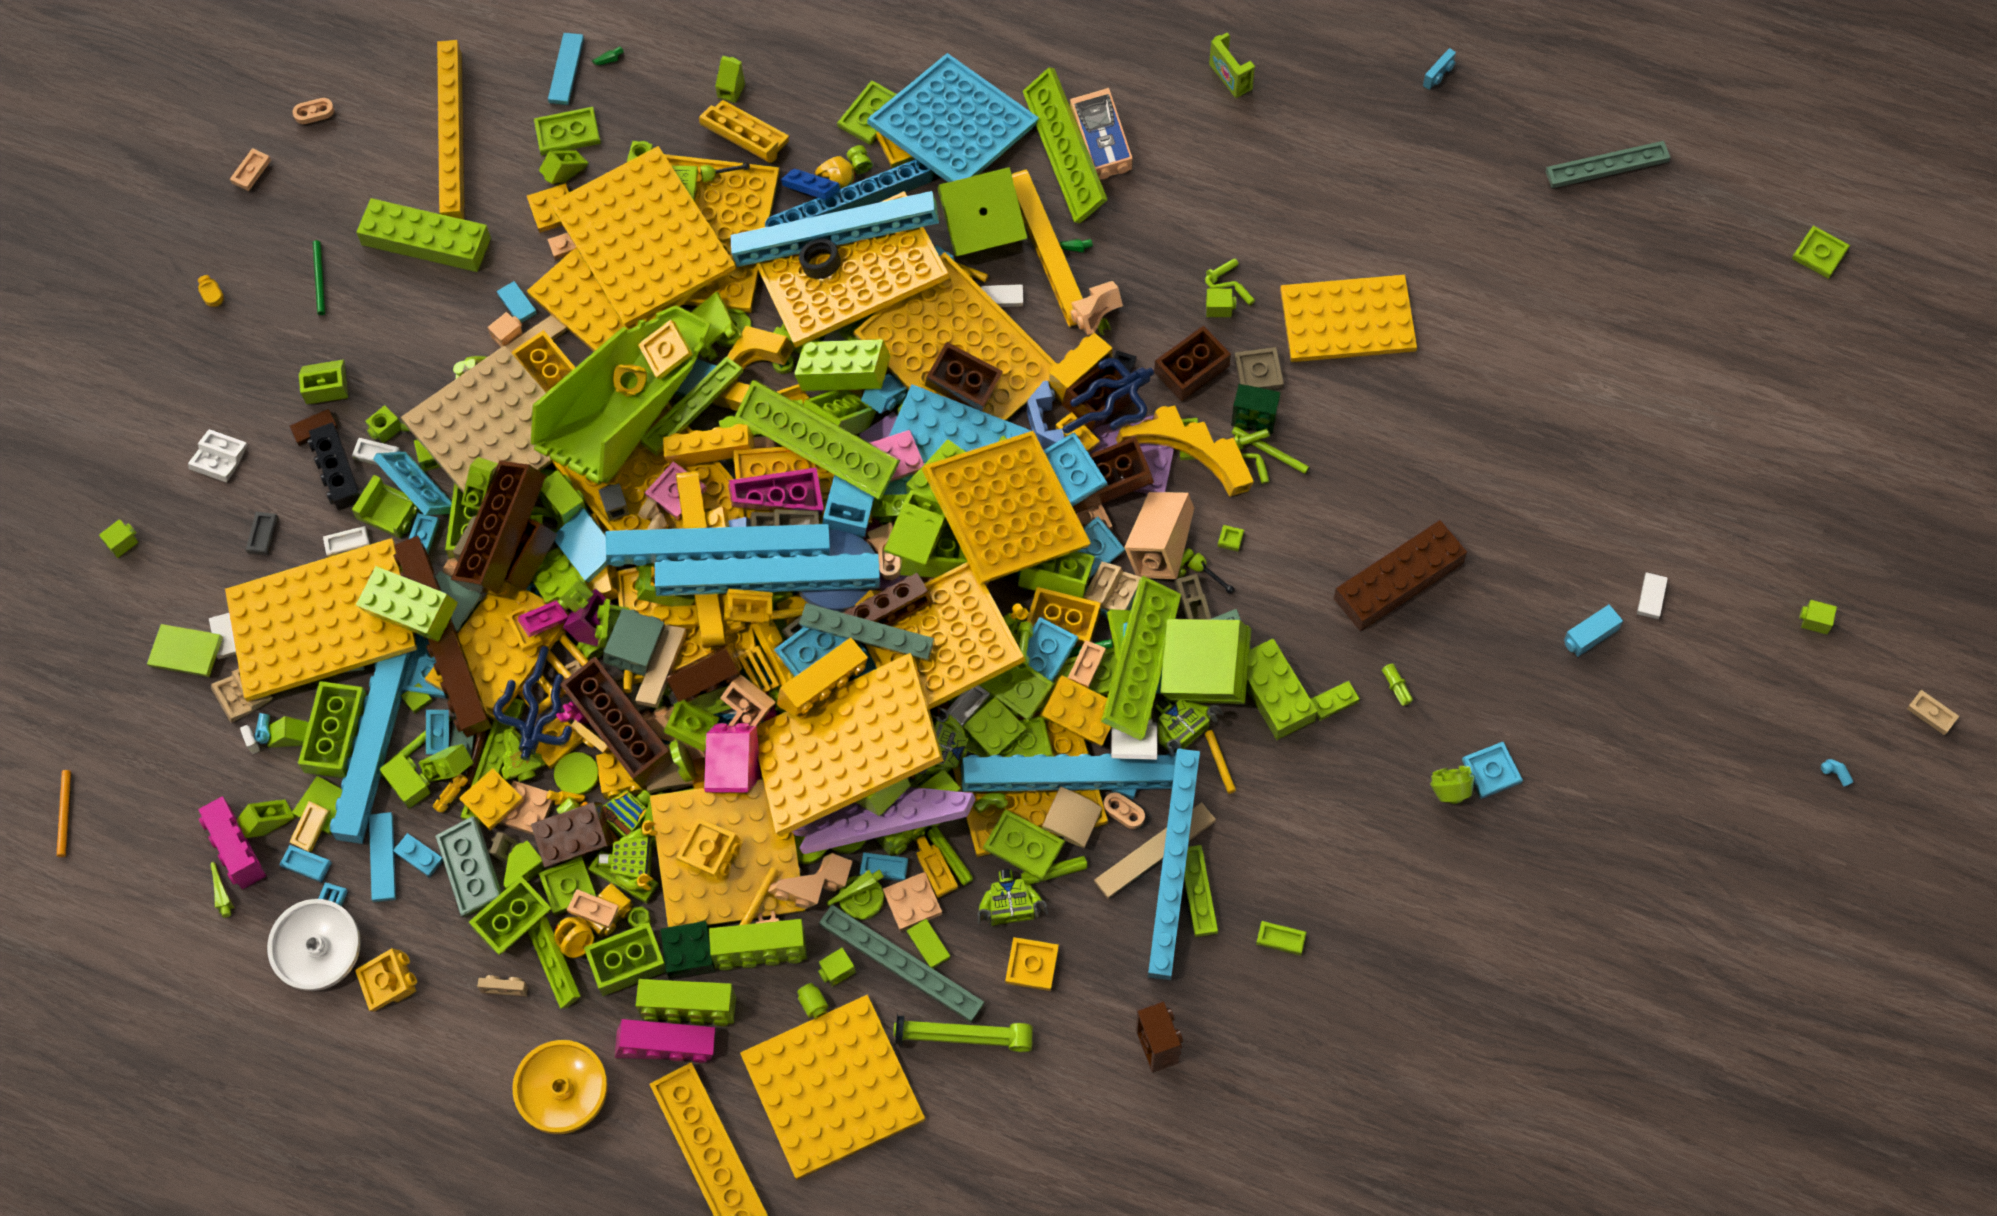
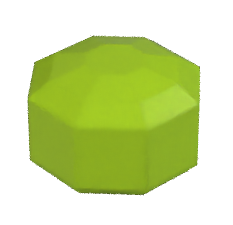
[628,907,651,928]

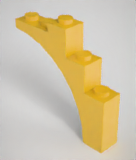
[1116,405,1254,497]

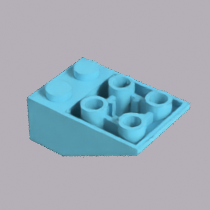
[822,475,874,537]

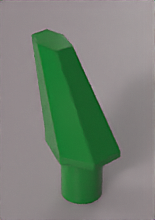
[592,46,624,65]
[1059,239,1093,252]

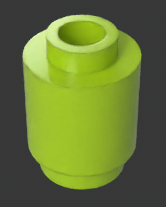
[797,983,829,1019]

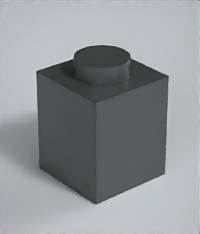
[599,483,630,522]

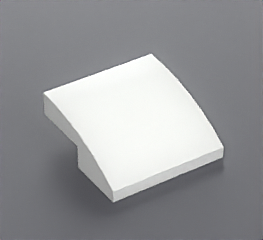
[188,429,247,483]

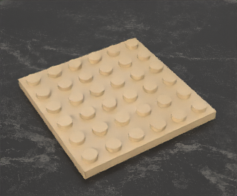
[401,345,552,511]

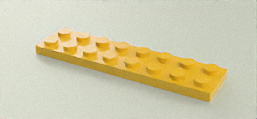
[649,1062,768,1216]

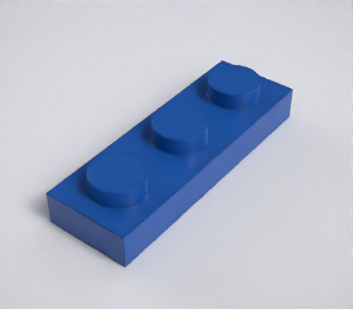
[781,168,840,200]

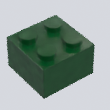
[1231,384,1281,434]
[660,921,715,980]

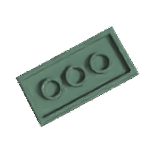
[436,816,502,917]

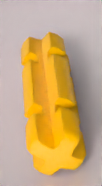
[433,773,468,813]

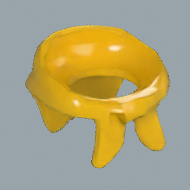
[613,364,647,397]

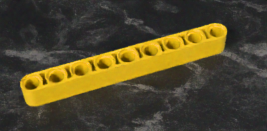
[1012,169,1083,327]
[676,471,725,648]

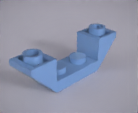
[1027,381,1065,450]

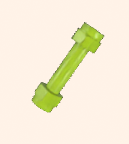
[1015,621,1033,670]

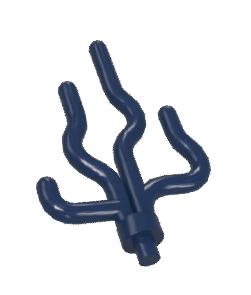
[1062,358,1154,434]
[493,646,573,761]

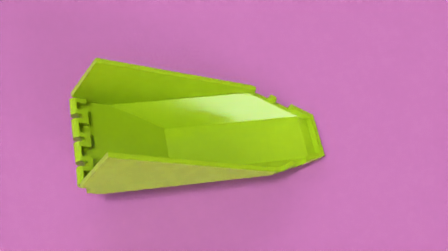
[530,305,711,484]

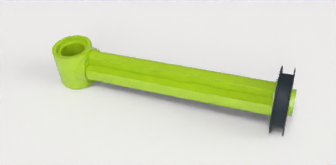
[893,1012,1033,1052]

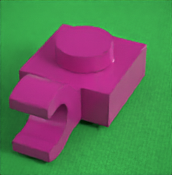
[556,701,590,724]

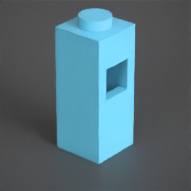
[1564,605,1623,657]

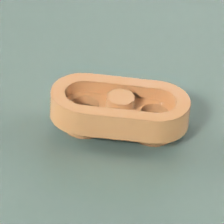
[293,98,334,124]
[878,539,901,580]
[1104,793,1145,829]

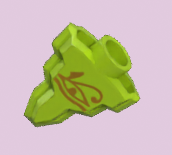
[501,727,546,782]

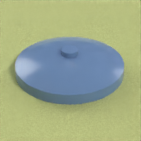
[797,530,880,612]

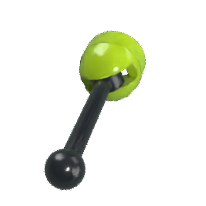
[700,163,750,182]
[1188,553,1234,594]

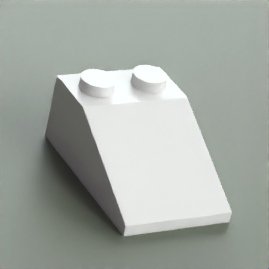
[1111,719,1157,760]

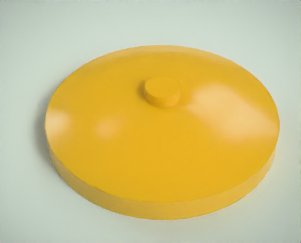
[512,1040,608,1134]

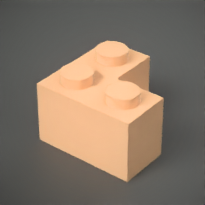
[720,675,776,726]

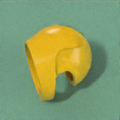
[815,156,855,189]
[554,917,594,958]

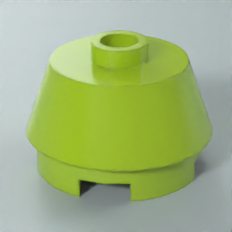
[1430,766,1475,804]

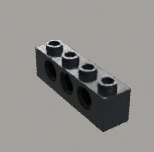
[308,422,361,511]

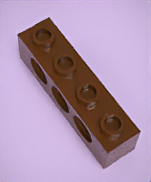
[843,573,933,644]

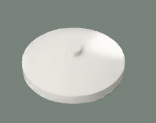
[267,899,361,991]

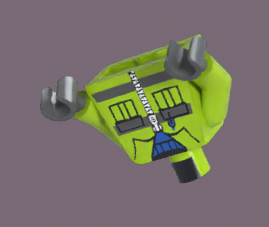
[1156,698,1223,756]
[919,706,976,775]
[977,869,1049,926]

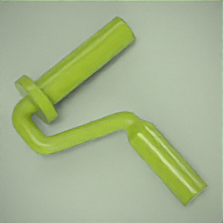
[1205,258,1255,306]
[1234,428,1270,484]

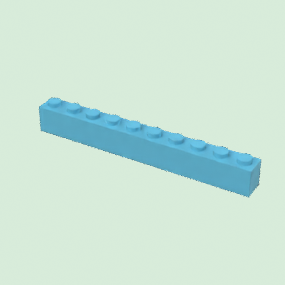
[730,191,939,267]
[605,524,830,566]
[655,553,880,596]
[330,652,412,844]
[1148,748,1200,980]
[961,753,1177,792]

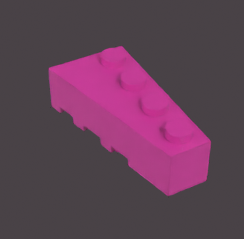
[728,468,824,515]
[198,796,266,890]
[614,1019,715,1063]

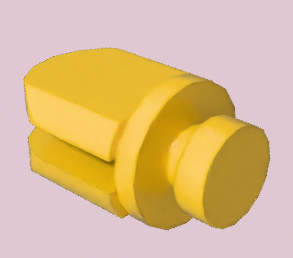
[198,275,224,307]

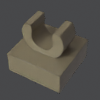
[488,832,518,862]

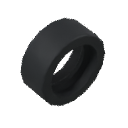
[799,239,841,279]

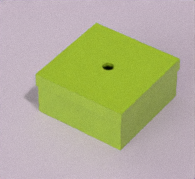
[937,167,1027,256]
[1160,619,1251,704]

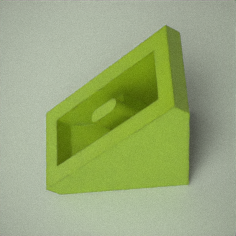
[267,716,309,748]

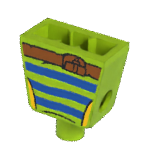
[603,789,651,838]

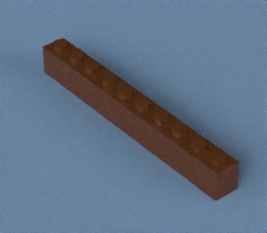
[393,536,492,738]

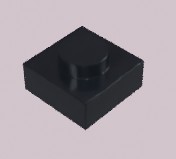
[1114,351,1137,373]

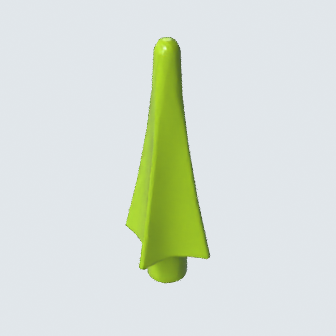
[210,862,234,918]
[827,869,884,906]

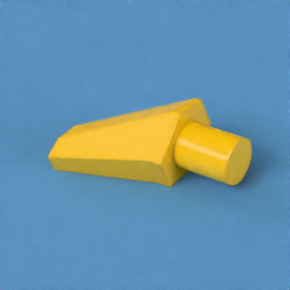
[547,790,585,805]

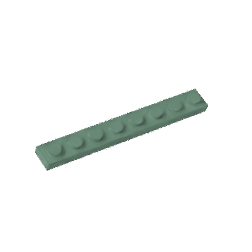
[819,905,984,1023]

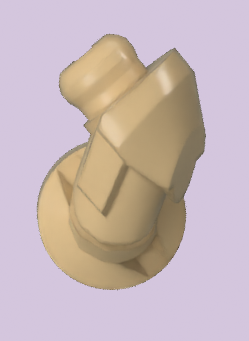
[638,497,667,530]

